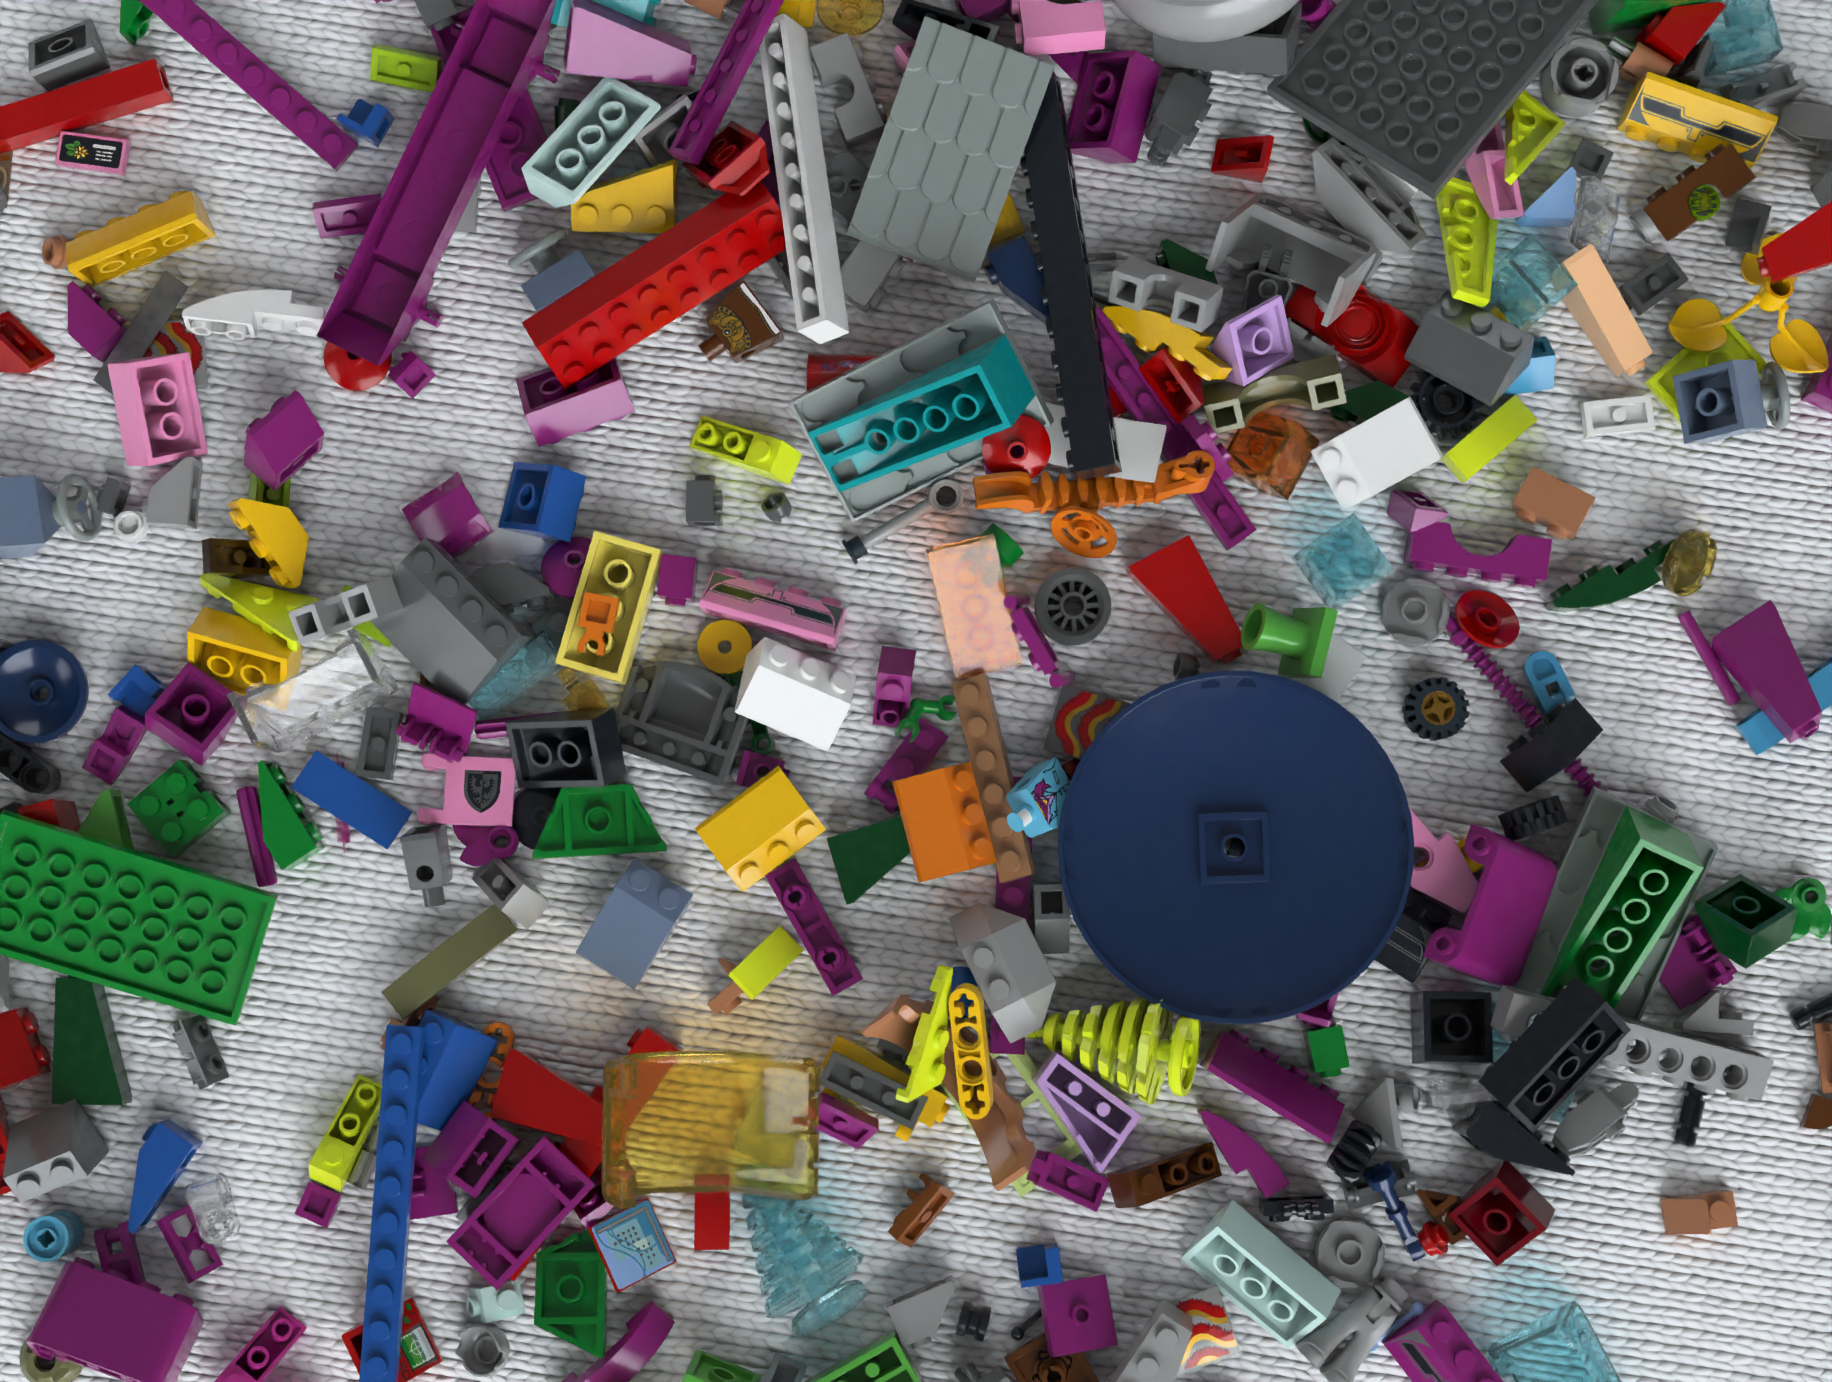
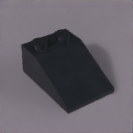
[505,707,627,788]

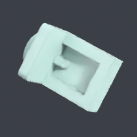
[466,1278,525,1324]

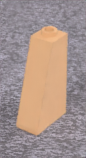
[1547,243,1653,378]

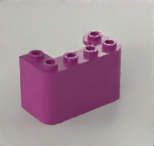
[26,1257,203,1382]

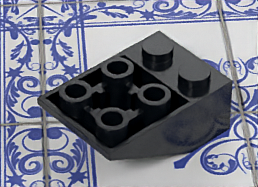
[1452,1097,1575,1176]

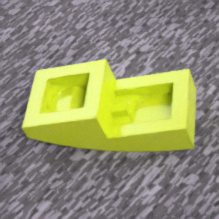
[728,926,804,1000]

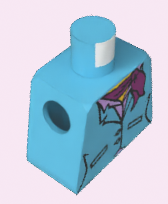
[1006,757,1070,838]

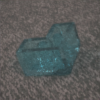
[1698,0,1783,77]

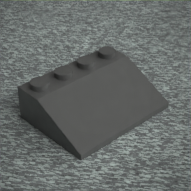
[370,538,532,705]

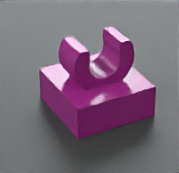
[388,351,436,399]

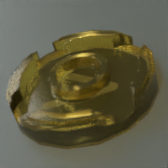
[1662,528,1717,597]

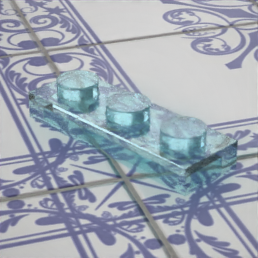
[468,634,561,720]

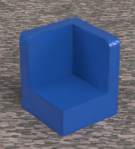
[336,99,395,148]
[108,664,167,718]
[1016,1243,1063,1288]

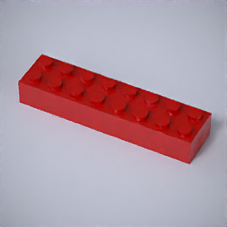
[521,181,786,389]

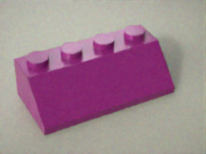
[1200,1028,1345,1144]

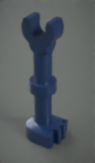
[1362,1161,1426,1262]

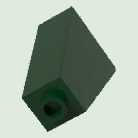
[51,975,132,1105]

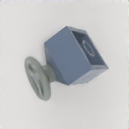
[508,228,596,312]
[1673,360,1790,444]
[0,474,102,559]

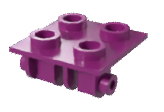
[396,682,477,763]
[1659,914,1737,1010]

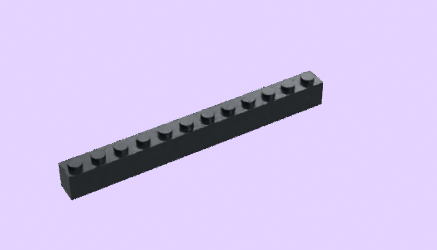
[1021,71,1122,480]

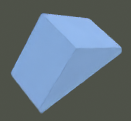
[1516,166,1576,227]

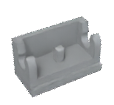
[1720,62,1806,110]

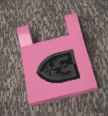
[417,753,516,827]

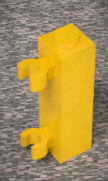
[821,1034,950,1142]

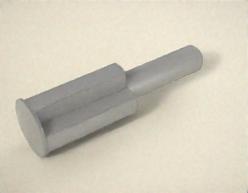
[347,1121,379,1189]

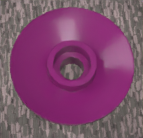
[541,536,591,599]

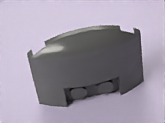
[615,661,748,786]

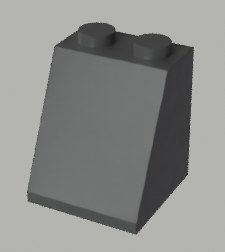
[3,1099,109,1203]

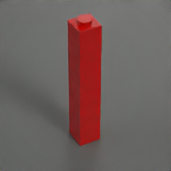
[0,58,174,154]

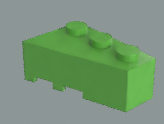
[804,1330,924,1382]

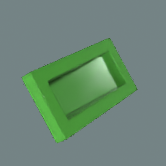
[77,789,134,850]

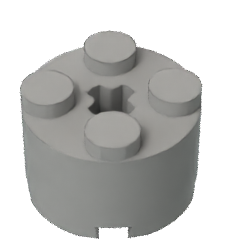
[1541,38,1619,117]

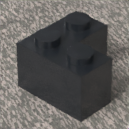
[1499,698,1603,793]

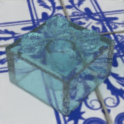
[1490,233,1578,332]
[1292,513,1394,610]

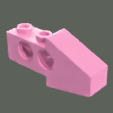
[1409,808,1478,913]

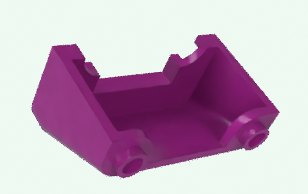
[1423,824,1558,987]

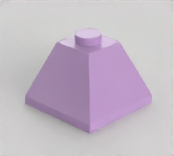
[1210,294,1295,387]

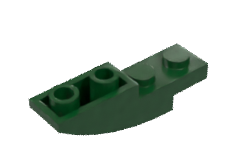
[1544,539,1676,612]

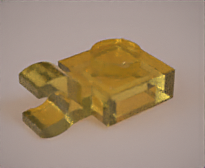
[556,667,612,711]

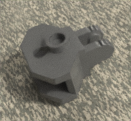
[827,152,867,229]

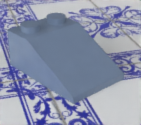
[576,858,693,990]

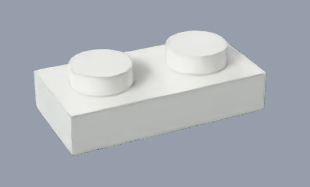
[1580,395,1655,438]

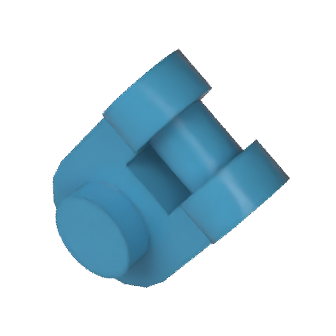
[1523,651,1577,715]

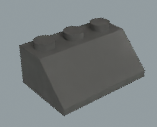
[1404,291,1535,406]

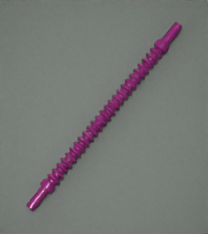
[1445,613,1608,796]

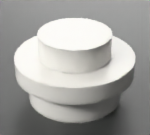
[114,509,149,543]

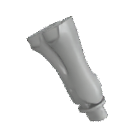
[1295,1275,1410,1382]

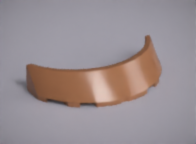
[861,995,1035,1191]

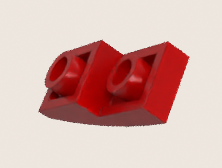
[694,1173,730,1250]

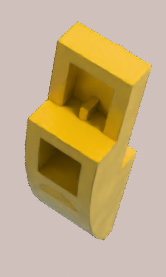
[1102,306,1233,381]

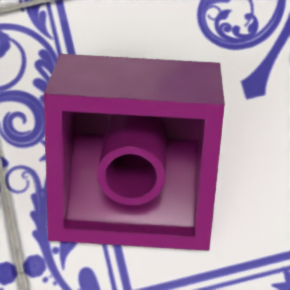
[145,662,246,766]

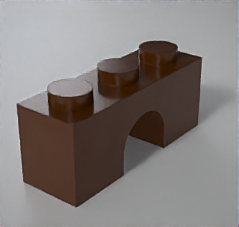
[1643,143,1757,242]

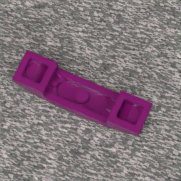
[562,1300,675,1382]

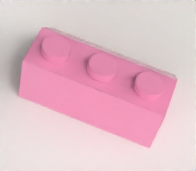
[107,352,208,466]

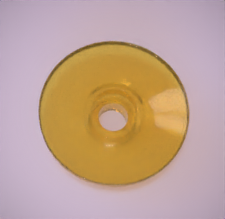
[816,0,884,36]

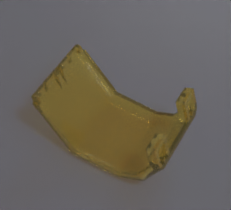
[602,1051,820,1209]

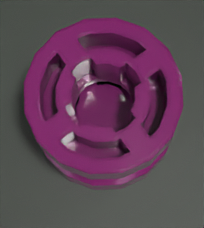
[1297,0,1337,30]

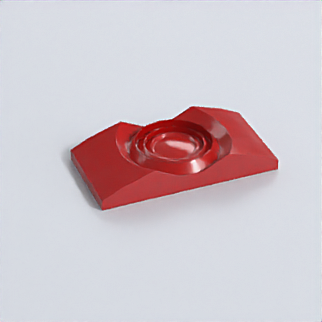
[1284,284,1419,388]

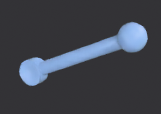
[1370,1302,1425,1351]

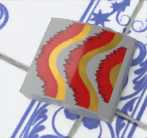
[142,320,208,389]
[1151,1285,1241,1377]

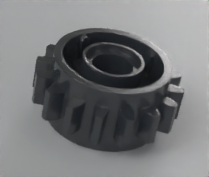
[1409,371,1484,440]

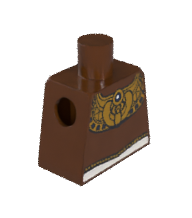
[698,281,784,363]

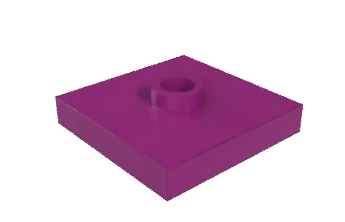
[1037,1274,1118,1358]

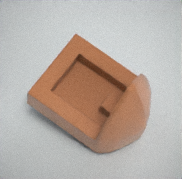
[707,958,744,1015]

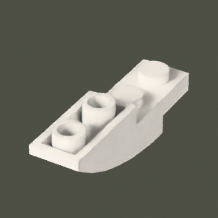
[182,289,326,340]

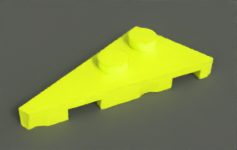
[1504,90,1566,185]
[200,572,319,651]
[895,965,953,1103]

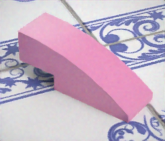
[1465,120,1524,220]

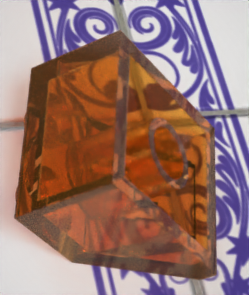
[1227,412,1320,501]

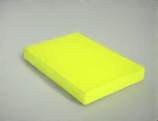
[1644,315,1767,423]

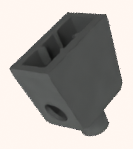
[400,824,452,907]

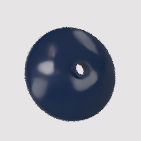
[0,640,89,743]

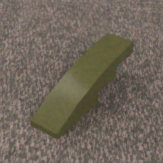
[381,904,518,1019]

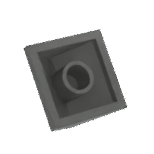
[28,19,110,91]

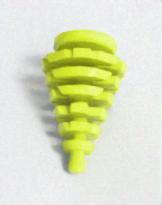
[1025,998,1201,1105]

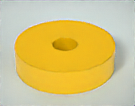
[697,619,753,675]

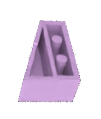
[1031,1051,1142,1174]

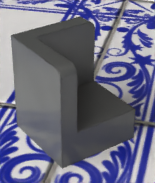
[1725,198,1772,255]

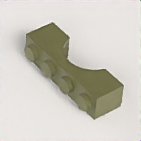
[1202,354,1347,434]

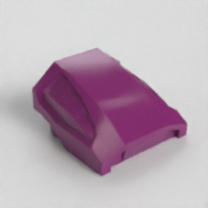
[402,472,494,558]

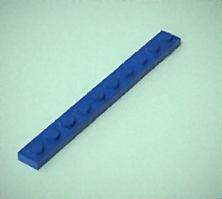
[359,1024,425,1382]

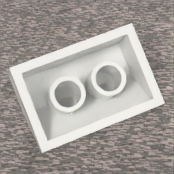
[734,637,856,751]

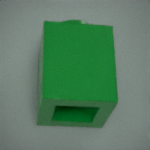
[1302,1024,1350,1078]

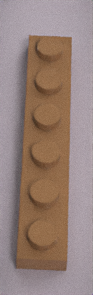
[952,674,1036,883]

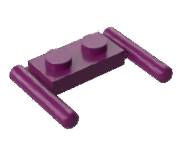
[1003,594,1075,688]

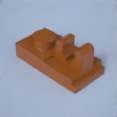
[888,1173,955,1248]

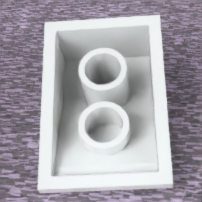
[1311,397,1443,512]

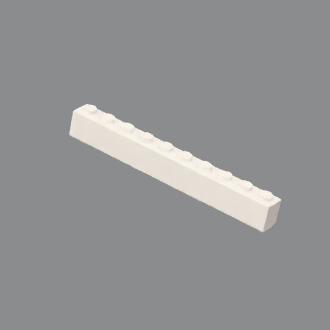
[759,13,849,344]

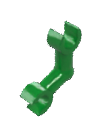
[894,695,957,743]

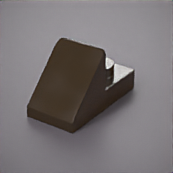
[202,538,271,579]

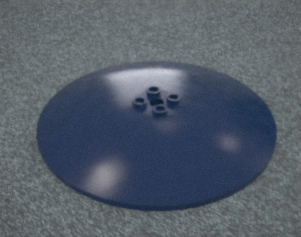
[1058,670,1414,1024]

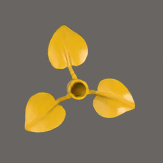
[1668,233,1829,373]

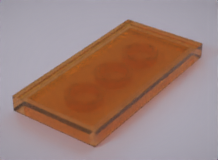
[926,534,1022,680]

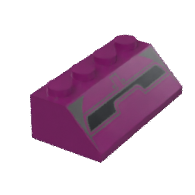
[1382,1299,1503,1382]

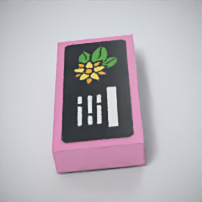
[55,131,131,176]

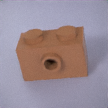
[1512,466,1596,541]

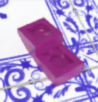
[82,705,147,785]

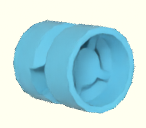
[23,1210,85,1262]

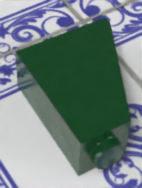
[826,816,911,905]

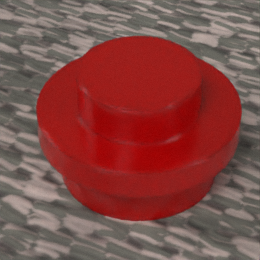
[1417,1221,1450,1256]

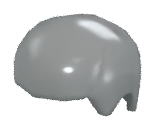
[456,1323,510,1377]

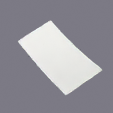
[1022,402,1167,483]

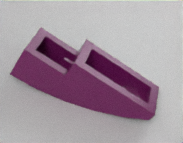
[1197,1107,1290,1198]

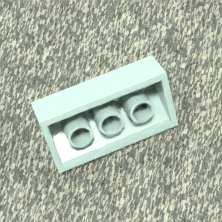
[521,77,661,208]
[1181,1200,1341,1349]

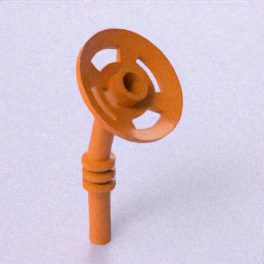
[1051,478,1117,558]

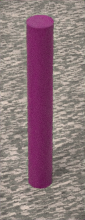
[1677,610,1741,706]

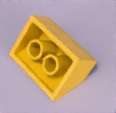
[187,606,302,710]
[694,766,826,892]

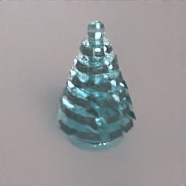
[737,1164,868,1338]

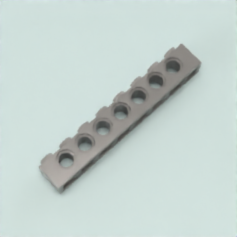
[1490,985,1774,1102]

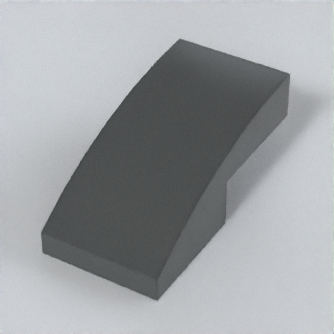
[1677,40,1713,88]

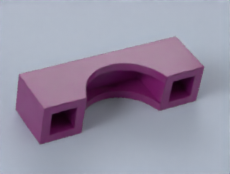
[1404,521,1552,588]

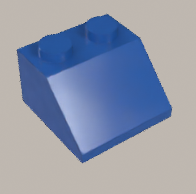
[498,462,586,542]

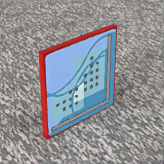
[588,1198,677,1293]

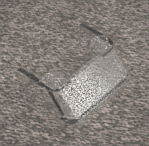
[228,628,399,753]

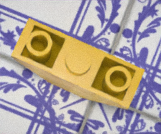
[227,498,309,589]

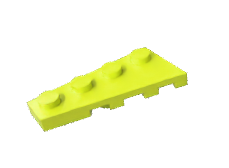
[1436,177,1498,308]

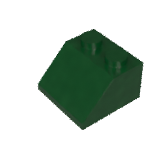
[1694,874,1797,969]

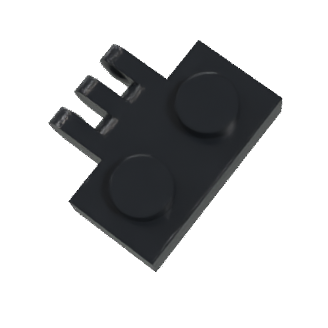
[1259,1195,1334,1222]

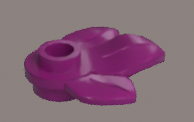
[453,825,519,866]

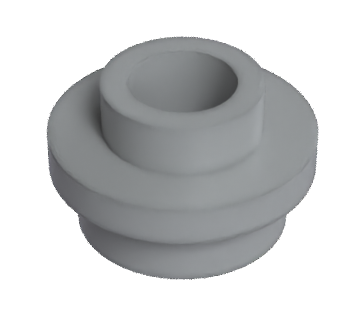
[1645,794,1679,824]

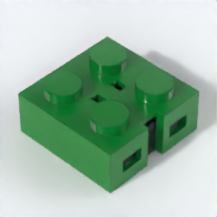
[127,759,231,857]

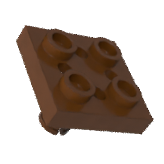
[1004,1332,1100,1382]

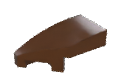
[1415,1189,1466,1245]

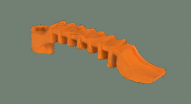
[972,450,1215,514]

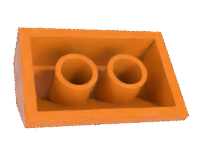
[892,762,997,883]

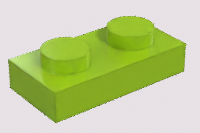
[370,44,442,93]

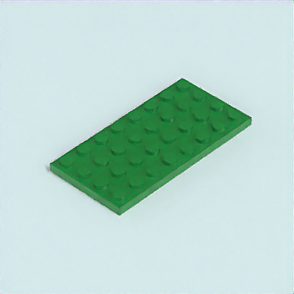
[0,810,278,1026]

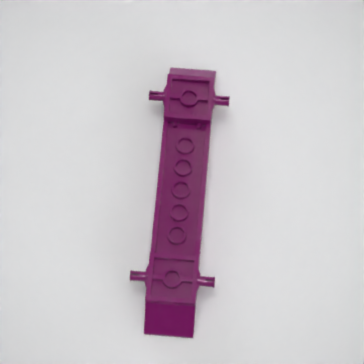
[316,0,560,366]

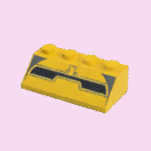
[1617,72,1779,168]

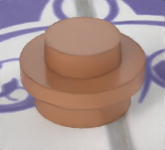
[42,235,68,269]

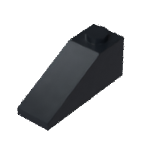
[892,0,1000,43]

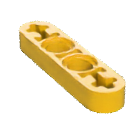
[948,983,994,1119]

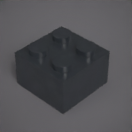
[1410,991,1493,1065]

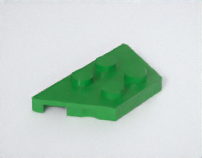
[532,784,667,859]
[534,1219,608,1358]

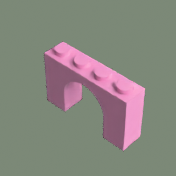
[1010,0,1106,56]

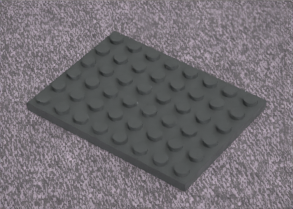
[1267,0,1599,199]

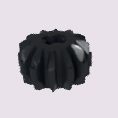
[1327,1120,1382,1183]

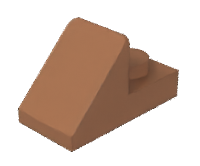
[1660,1189,1738,1234]

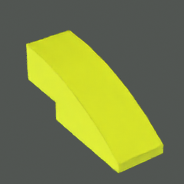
[1441,394,1538,484]

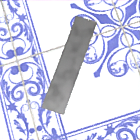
[93,271,189,395]

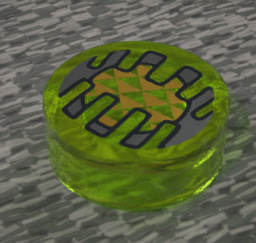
[1690,185,1720,222]

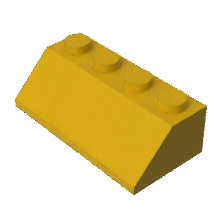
[66,190,216,288]

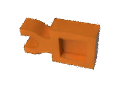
[577,592,620,657]

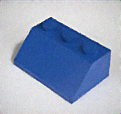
[418,1010,499,1131]

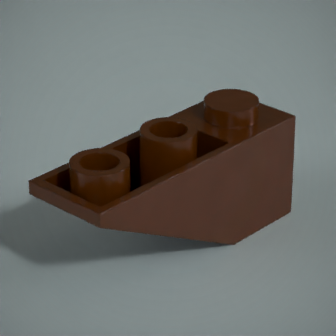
[1106,1142,1222,1208]

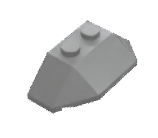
[1312,137,1427,253]
[948,903,1057,1044]

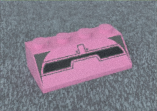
[699,568,847,651]

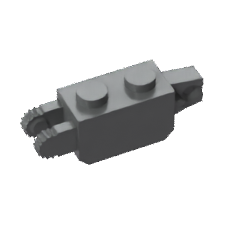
[1144,69,1213,167]

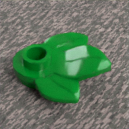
[1773,877,1832,942]

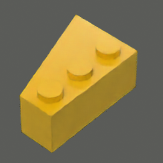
[571,158,678,233]

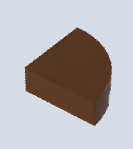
[1800,1094,1832,1129]

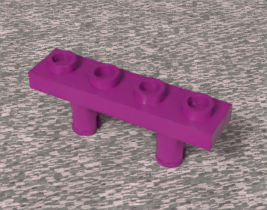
[765,858,863,996]

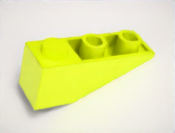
[689,415,802,485]
[309,1074,382,1192]

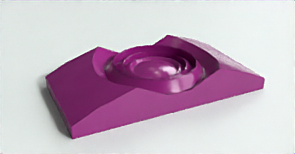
[446,1136,596,1290]

